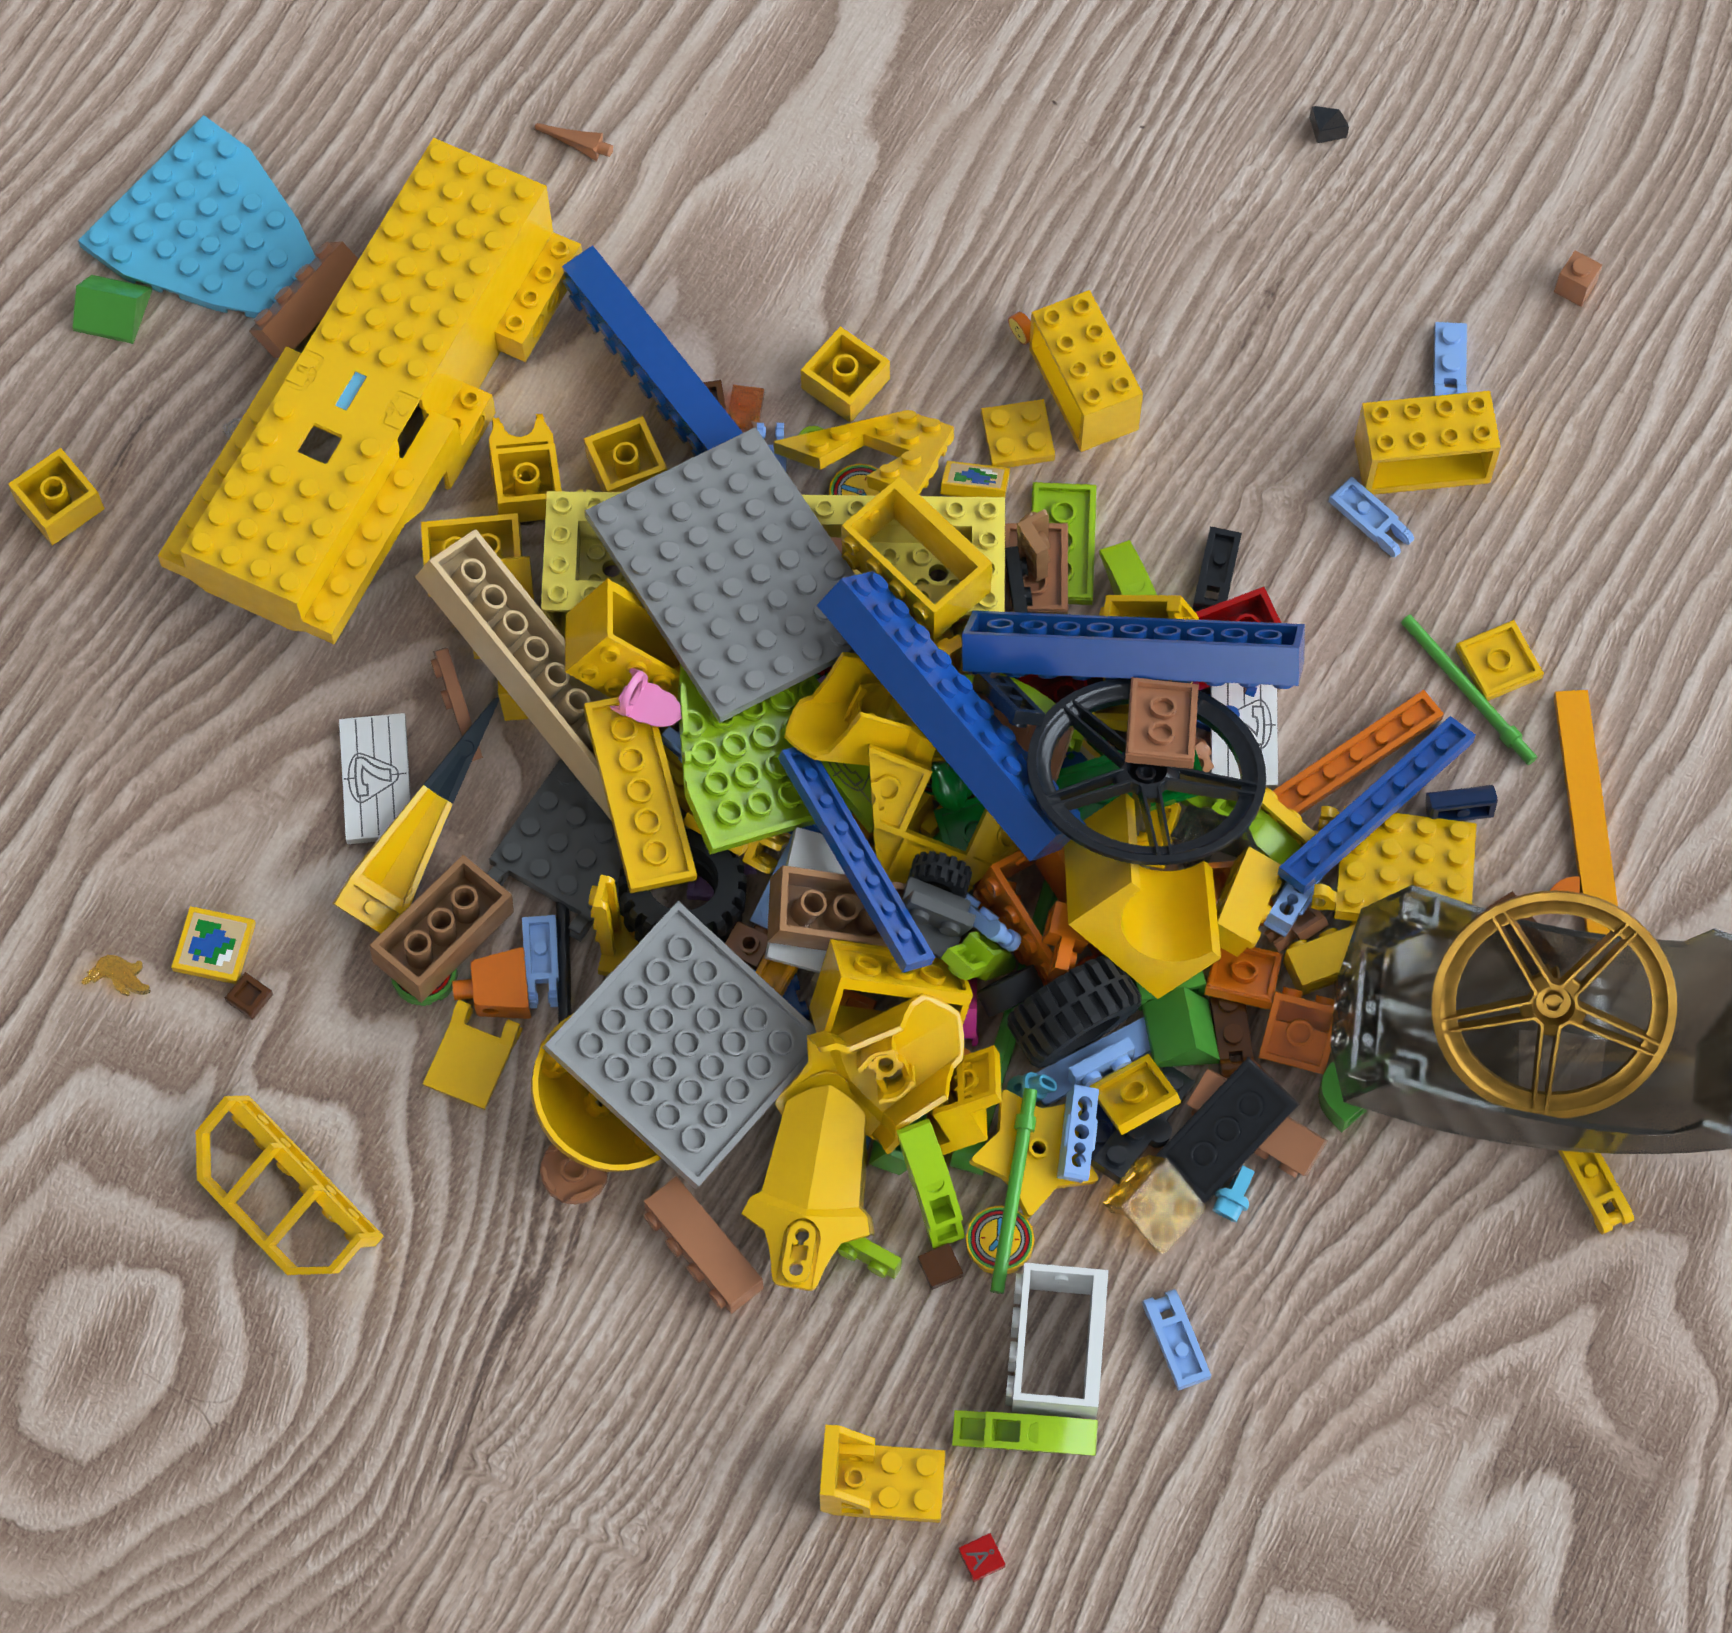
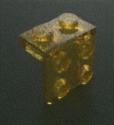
[1103,1155,1206,1253]

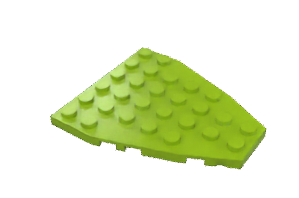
[677,664,853,855]

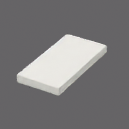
[764,827,845,973]

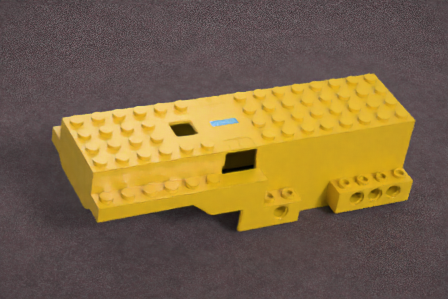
[158,138,582,644]

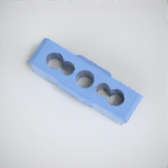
[1263,876,1324,937]
[1057,1084,1099,1183]

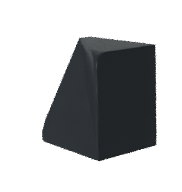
[1309,106,1349,143]

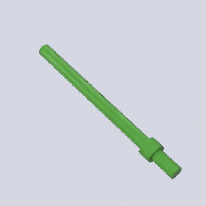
[1401,614,1537,765]
[990,1088,1038,1294]

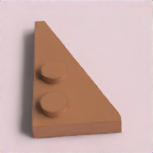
[431,647,483,761]

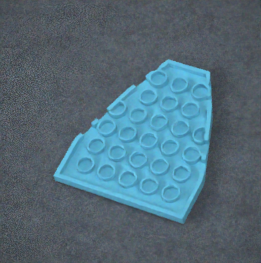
[78,115,316,318]

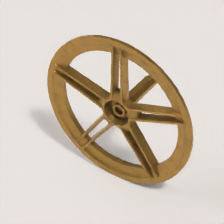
[1432,890,1677,1119]

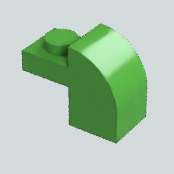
[1318,1051,1376,1133]

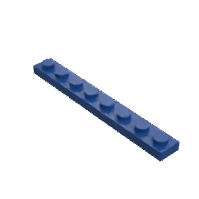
[1278,716,1476,894]
[778,747,935,973]

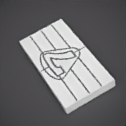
[1211,683,1278,790]
[339,713,411,844]

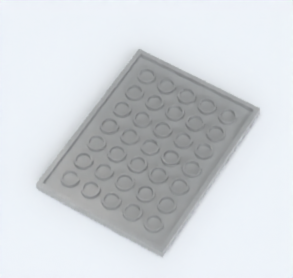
[585,427,856,723]

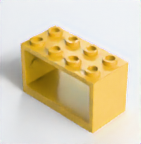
[1029,290,1143,452]
[1354,391,1501,495]
[841,476,992,642]
[565,578,680,729]
[809,939,973,1035]

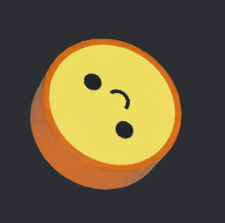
[1008,312,1031,345]

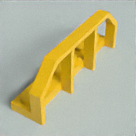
[195,1095,384,1275]

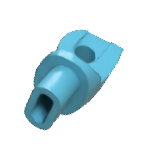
[1006,1072,1057,1102]
[1212,1165,1255,1222]

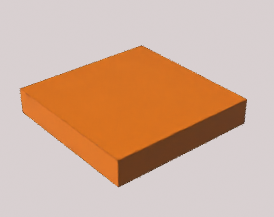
[1204,947,1283,1010]

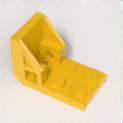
[820,1424,946,1523]

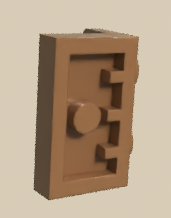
[1017,509,1050,582]

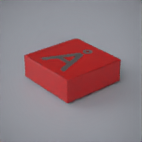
[958,1533,1006,1582]

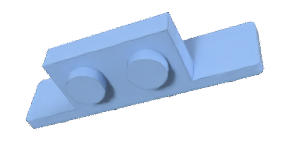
[1036,1017,1151,1106]

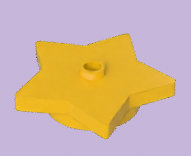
[969,1089,1099,1218]

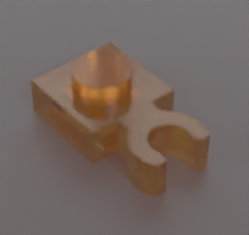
[728,385,765,431]

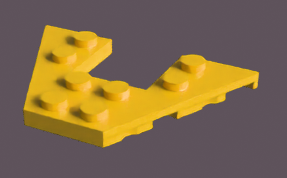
[773,410,954,494]
[868,743,1019,892]

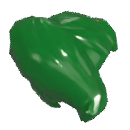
[931,761,973,812]

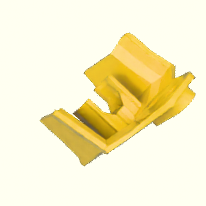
[784,652,949,782]
[775,993,964,1154]
[741,1085,874,1291]

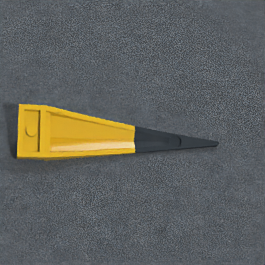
[332,697,499,934]

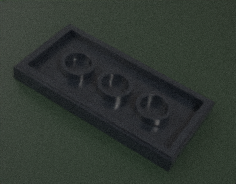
[1155,1056,1300,1204]

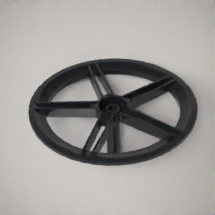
[1027,678,1266,865]

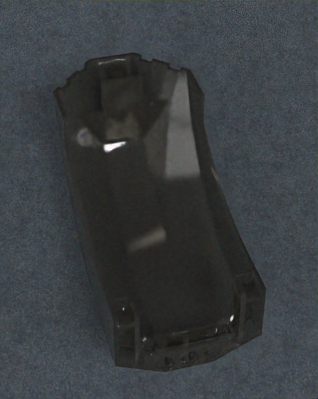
[1330,885,1732,1154]

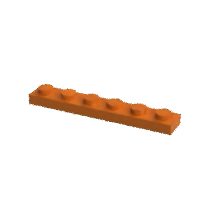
[1273,690,1444,815]

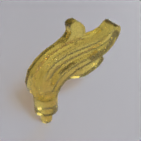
[81,955,151,996]

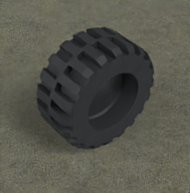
[618,825,747,943]
[1007,955,1141,1068]

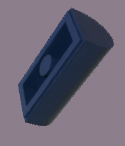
[1425,785,1498,821]

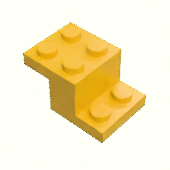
[926,1045,1002,1155]

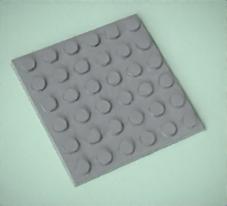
[542,901,816,1189]

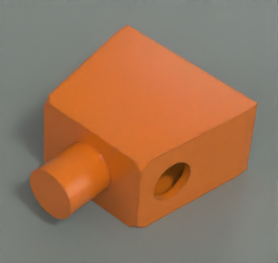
[452,947,531,1019]

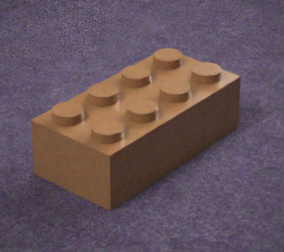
[369,855,514,1003]
[767,865,906,951]

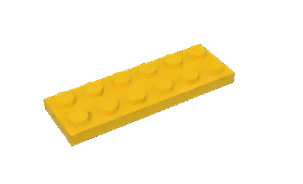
[583,697,697,893]

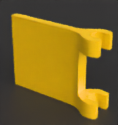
[423,1000,523,1110]

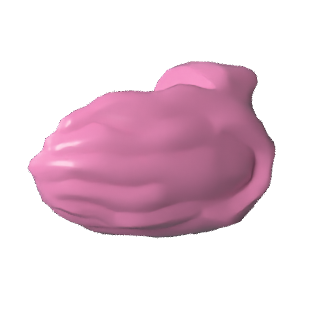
[610,668,682,727]

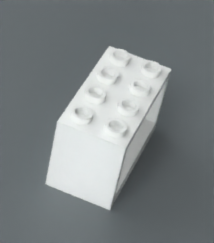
[1005,1263,1108,1420]

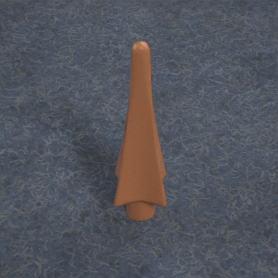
[535,123,613,161]

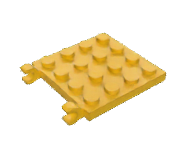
[1311,806,1477,935]

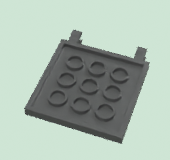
[487,758,622,942]

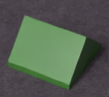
[72,275,152,344]
[1142,987,1220,1067]

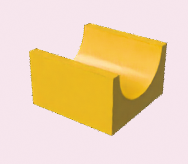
[1064,793,1221,999]

